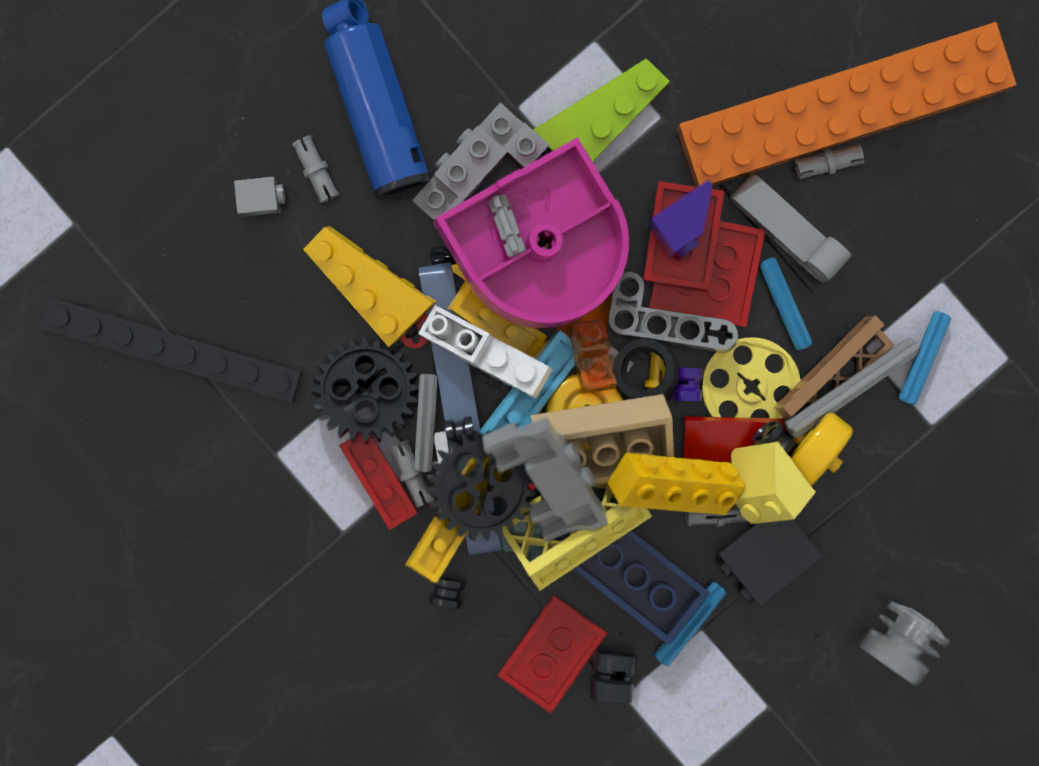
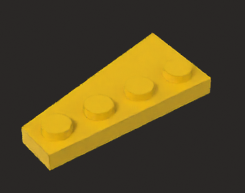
[303,226,437,347]

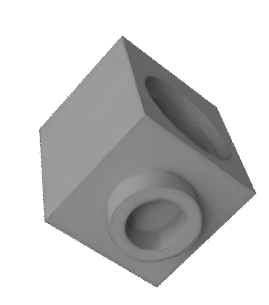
[234,177,285,217]

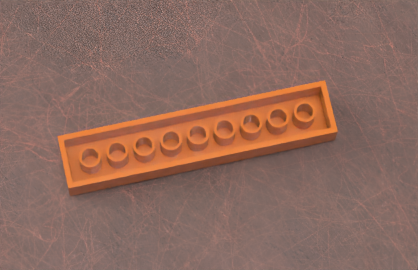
[676,22,1017,187]

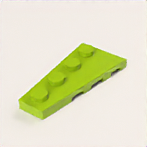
[533,59,670,162]

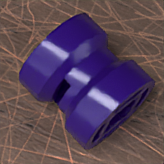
[669,368,703,402]

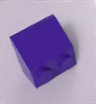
[648,180,713,258]

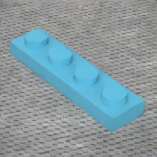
[479,330,585,438]

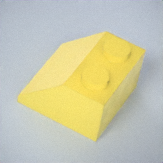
[731,442,815,524]

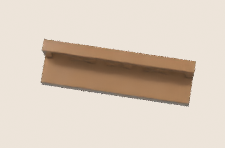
[774,315,894,421]

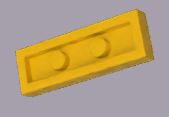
[447,281,547,358]

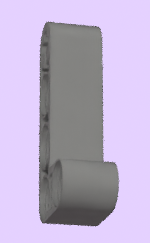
[729,173,852,283]
[609,272,738,353]

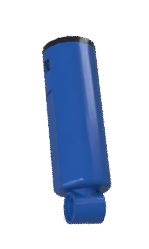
[322,0,431,199]

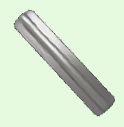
[414,374,438,472]

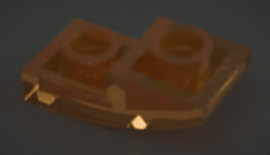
[569,319,617,394]

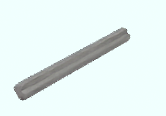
[785,338,920,438]

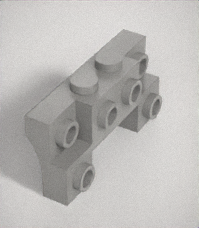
[412,103,549,220]
[483,417,608,542]

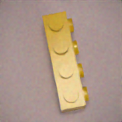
[607,453,746,515]

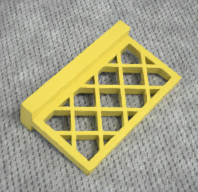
[502,483,652,590]

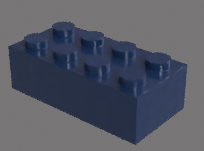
[573,530,710,645]

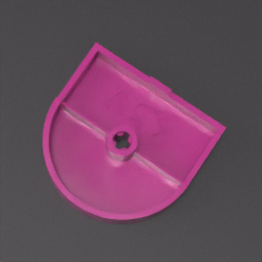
[433,137,629,328]

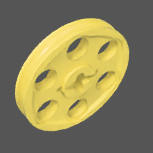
[701,337,801,423]

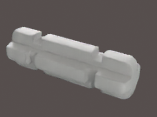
[489,194,526,258]

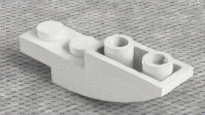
[418,305,552,399]

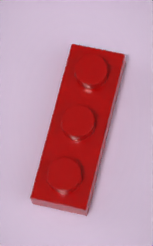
[339,435,418,530]

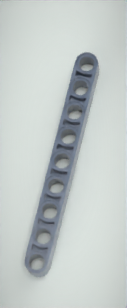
[419,262,502,556]

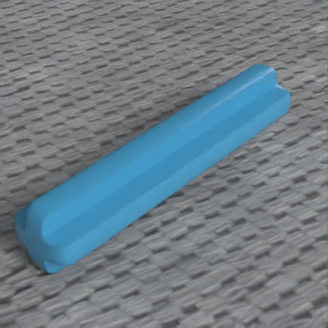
[759,257,813,351]
[899,311,951,405]
[655,582,726,666]

